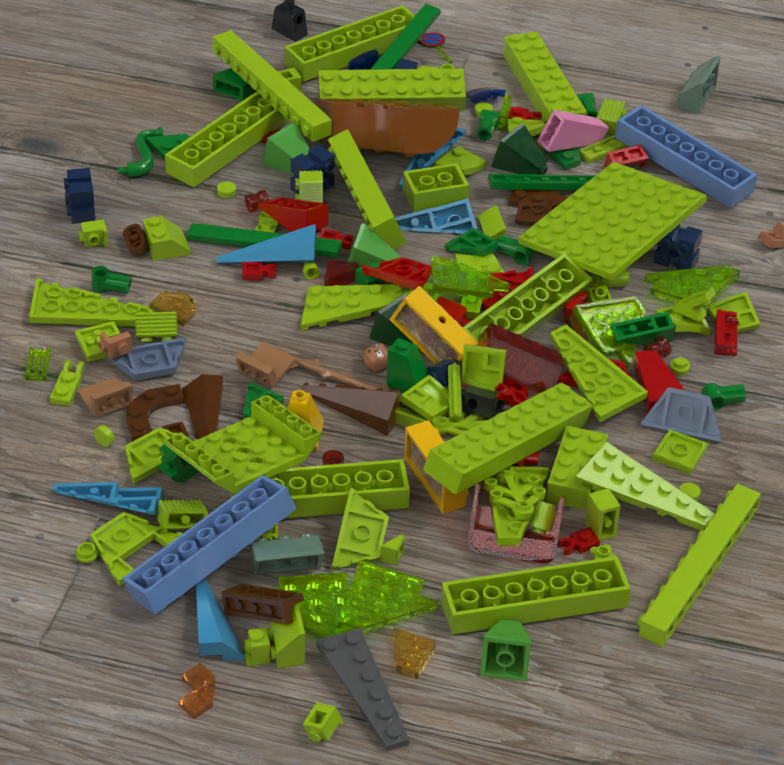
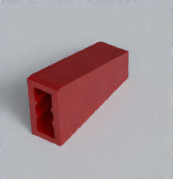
[633,350,685,414]

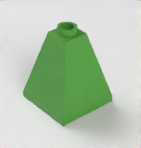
[262,122,310,175]
[342,223,400,276]
[480,619,531,681]

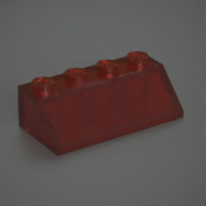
[478,323,562,393]

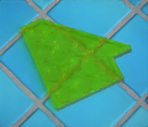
[430,256,510,299]
[645,265,740,310]
[572,296,646,368]
[336,560,438,633]
[278,572,355,639]

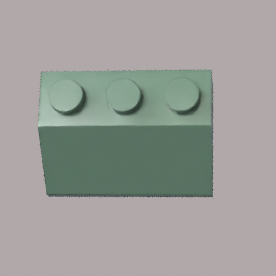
[677,56,721,114]
[250,534,324,575]

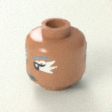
[362,343,390,373]

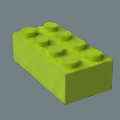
[546,426,608,510]

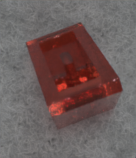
[325,259,359,286]

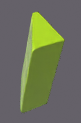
[477,205,506,240]
[395,407,432,427]

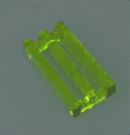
[498,95,512,131]
[25,347,51,381]

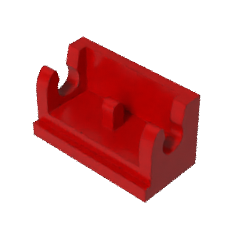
[604,145,649,168]
[714,309,738,356]

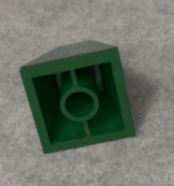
[491,123,548,175]
[369,293,423,353]

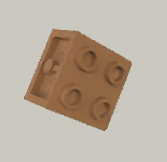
[235,342,296,389]
[78,377,133,418]

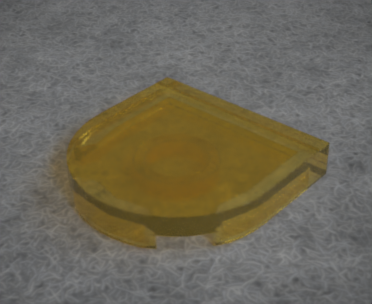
[149,290,197,327]

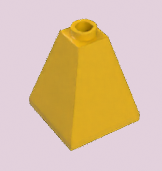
[286,390,324,452]

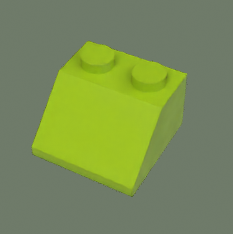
[143,216,191,261]
[267,603,305,669]

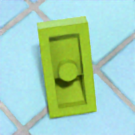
[672,287,716,321]

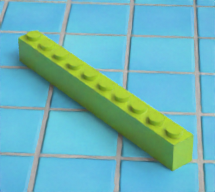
[212,30,332,142]
[637,483,761,647]

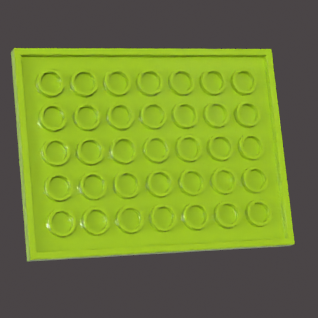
[518,162,707,280]

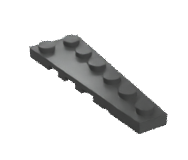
[316,628,409,751]

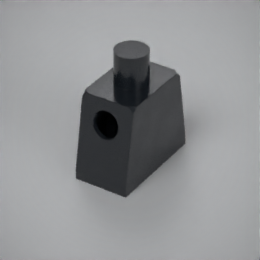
[272,0,308,42]
[461,385,505,419]

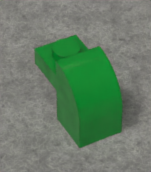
[158,444,198,483]

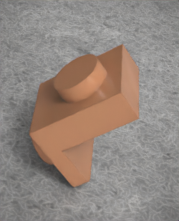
[758,222,784,249]
[98,331,132,360]

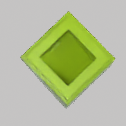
[380,534,405,566]

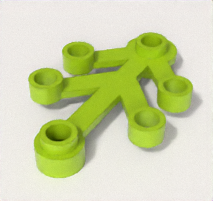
[431,412,501,436]
[484,466,546,520]

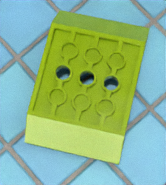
[163,395,322,494]

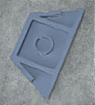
[107,338,185,381]
[641,387,722,442]

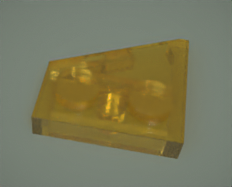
[393,628,436,679]

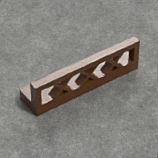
[221,583,304,625]

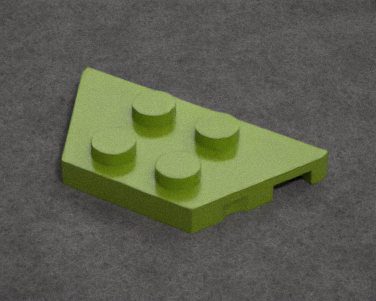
[125,427,198,484]
[331,488,389,570]

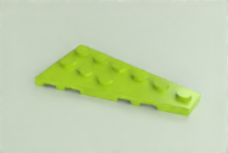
[29,278,153,327]
[300,283,428,331]
[550,325,648,422]
[573,442,715,530]
[488,466,549,547]

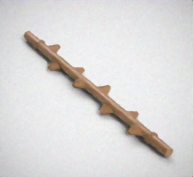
[284,351,449,418]

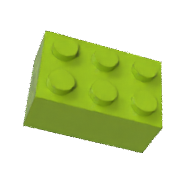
[402,163,469,212]

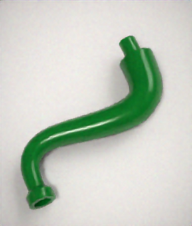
[118,127,163,178]

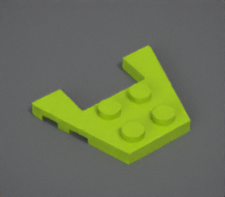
[90,512,183,586]

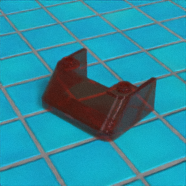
[467,483,566,563]

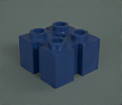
[290,145,335,194]
[63,168,95,224]
[654,224,703,274]

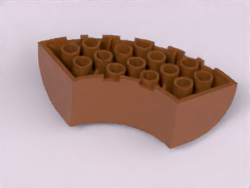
[316,98,459,157]

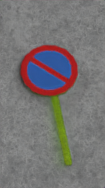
[419,32,452,64]

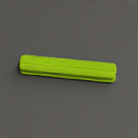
[448,363,462,420]

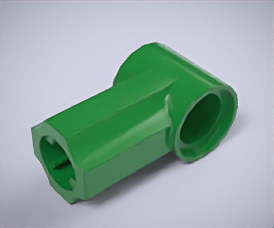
[576,93,598,118]
[476,109,501,141]
[496,235,537,265]
[91,266,132,294]
[701,383,746,410]

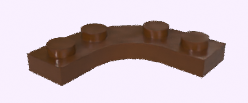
[126,384,185,442]

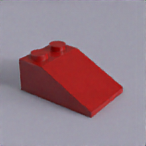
[258,197,328,232]

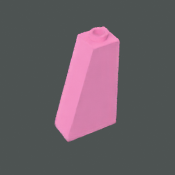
[537,110,609,152]

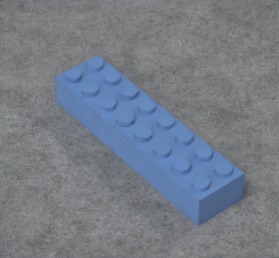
[615,105,758,208]
[122,475,296,615]

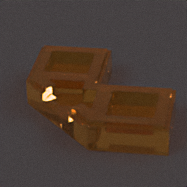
[179,663,216,719]

